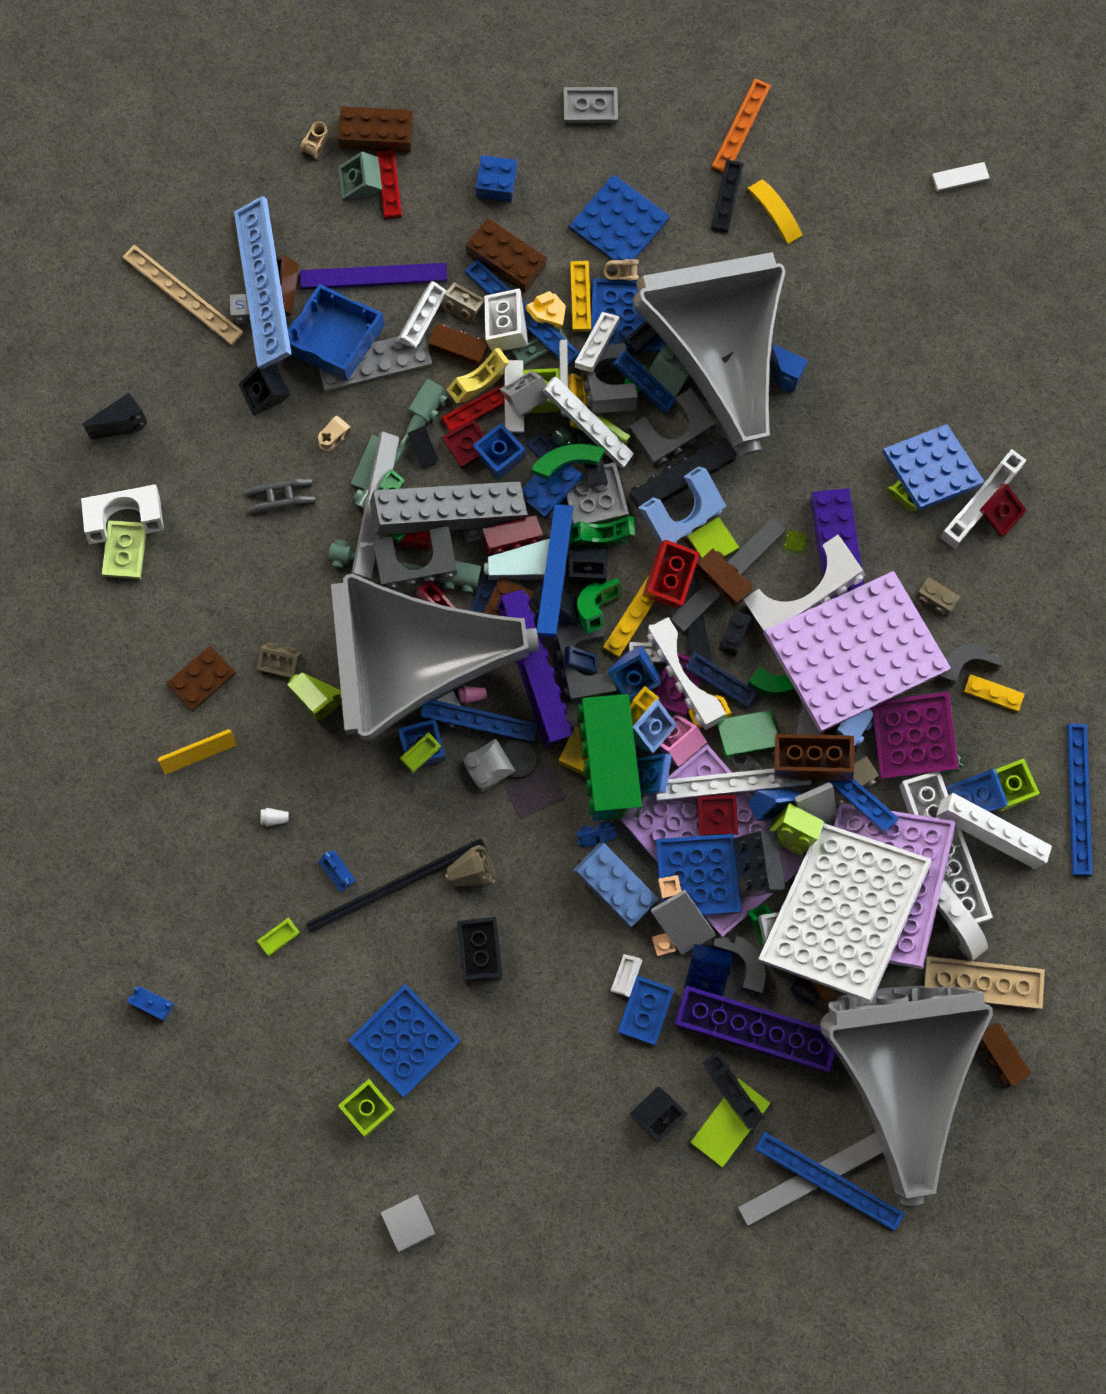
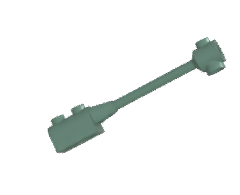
[352,379,448,513]
[328,539,482,593]

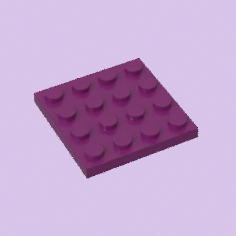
[872,692,959,779]

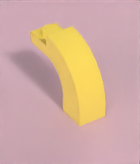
[446,348,510,404]

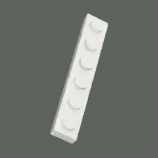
[542,376,634,468]

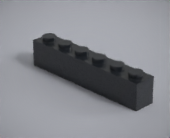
[630,437,737,516]

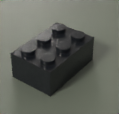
[732,831,785,897]
[457,917,503,983]

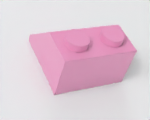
[658,714,707,767]

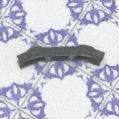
[245,478,315,515]

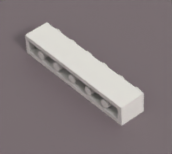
[936,793,1052,869]

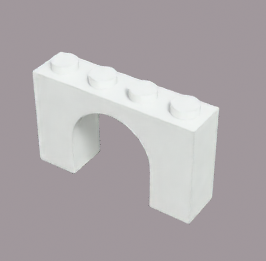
[81,485,164,544]

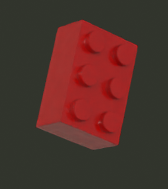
[642,539,700,609]

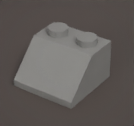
[500,370,548,415]

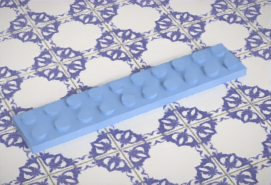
[234,196,291,369]

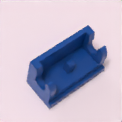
[127,986,174,1022]

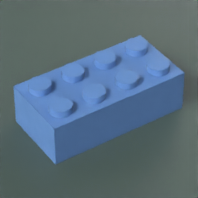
[572,843,659,927]

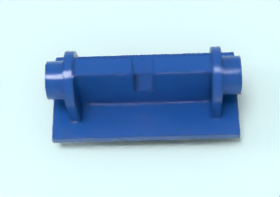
[576,821,617,847]
[318,850,356,892]

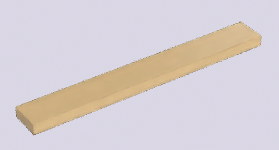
[122,245,244,346]

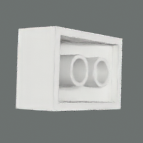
[484,288,528,352]

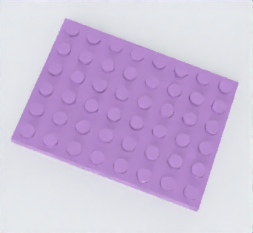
[763,571,951,733]
[619,745,805,937]
[834,803,956,969]

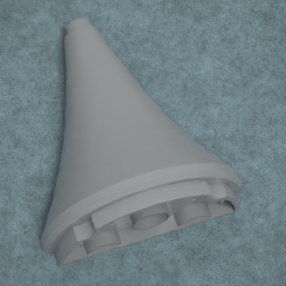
[632,252,786,456]
[331,574,539,741]
[820,986,993,1205]

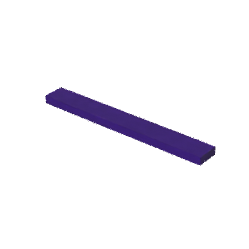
[300,263,447,289]

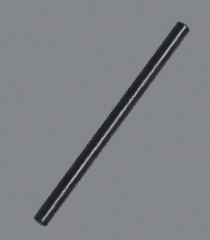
[306,839,485,932]

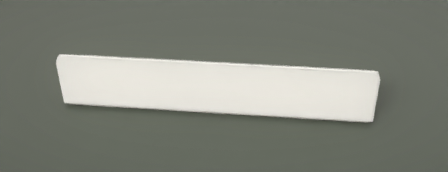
[397,281,446,348]

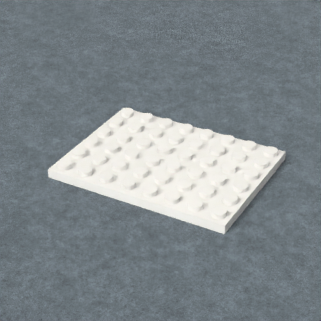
[759,823,932,1002]

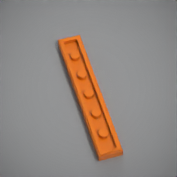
[711,79,771,173]

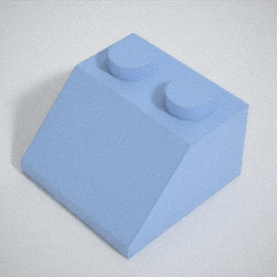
[633,699,677,753]
[834,709,874,747]

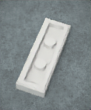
[932,162,989,192]

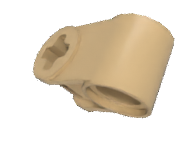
[299,122,329,159]
[604,259,639,280]
[318,416,352,452]

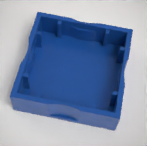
[288,284,385,381]

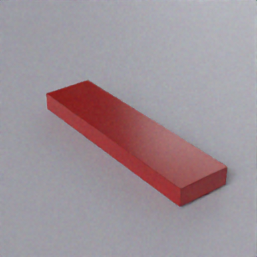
[376,149,402,219]
[441,383,505,432]

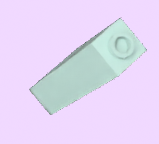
[484,539,550,581]

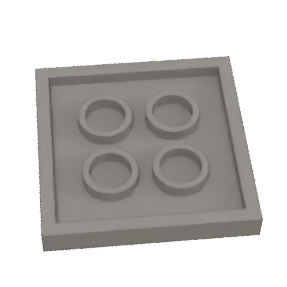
[566,462,629,524]

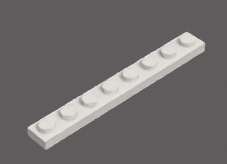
[656,768,811,801]

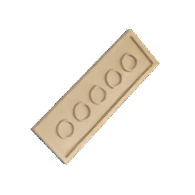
[924,956,1045,1010]

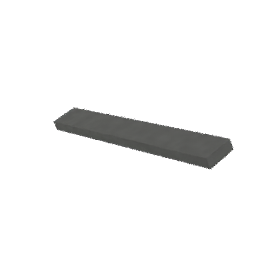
[670,517,786,633]

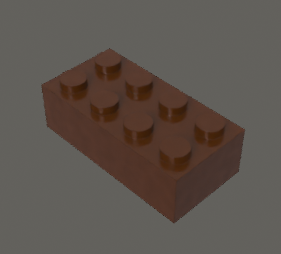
[338,106,413,152]
[466,218,547,293]
[774,734,854,781]

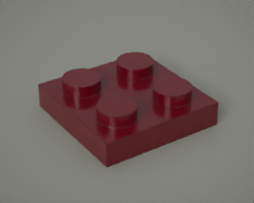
[442,418,485,469]
[979,483,1027,537]
[697,795,739,836]

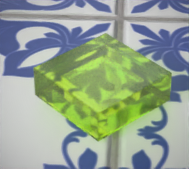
[784,529,807,552]

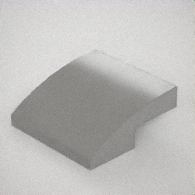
[381,1195,436,1253]

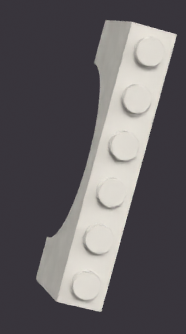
[743,535,866,631]

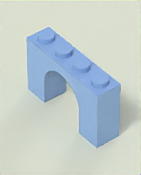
[638,466,726,544]

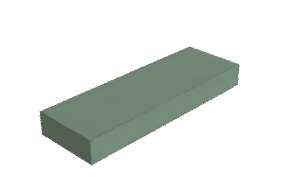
[511,328,569,366]
[351,435,379,490]

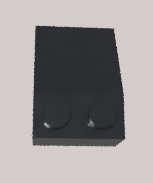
[82,393,147,439]

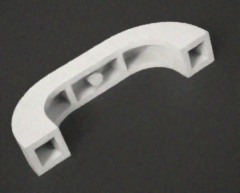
[937,880,988,961]

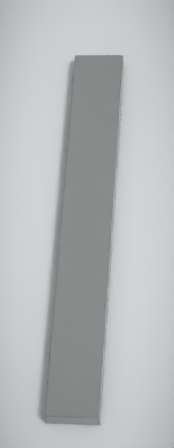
[351,431,399,580]
[738,1133,882,1226]

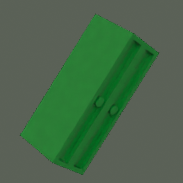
[577,694,642,821]

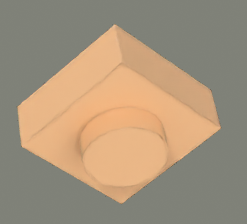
[658,875,681,899]
[652,933,676,957]

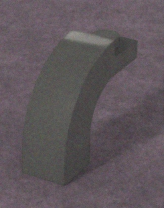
[935,644,1004,686]
[712,936,766,995]

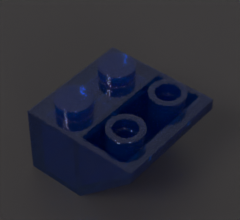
[684,944,733,997]

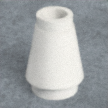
[260,808,288,827]

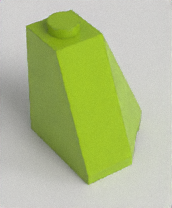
[287,673,342,722]

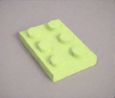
[102,520,146,579]

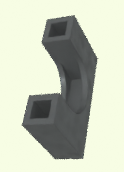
[578,343,638,414]
[629,388,716,467]
[373,526,457,589]
[553,623,616,703]

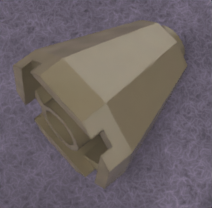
[445,845,495,887]

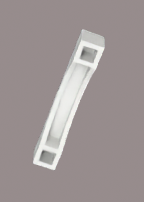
[940,449,1027,549]
[647,617,726,729]

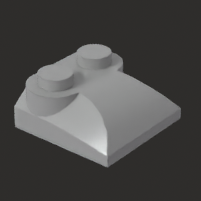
[463,739,516,792]

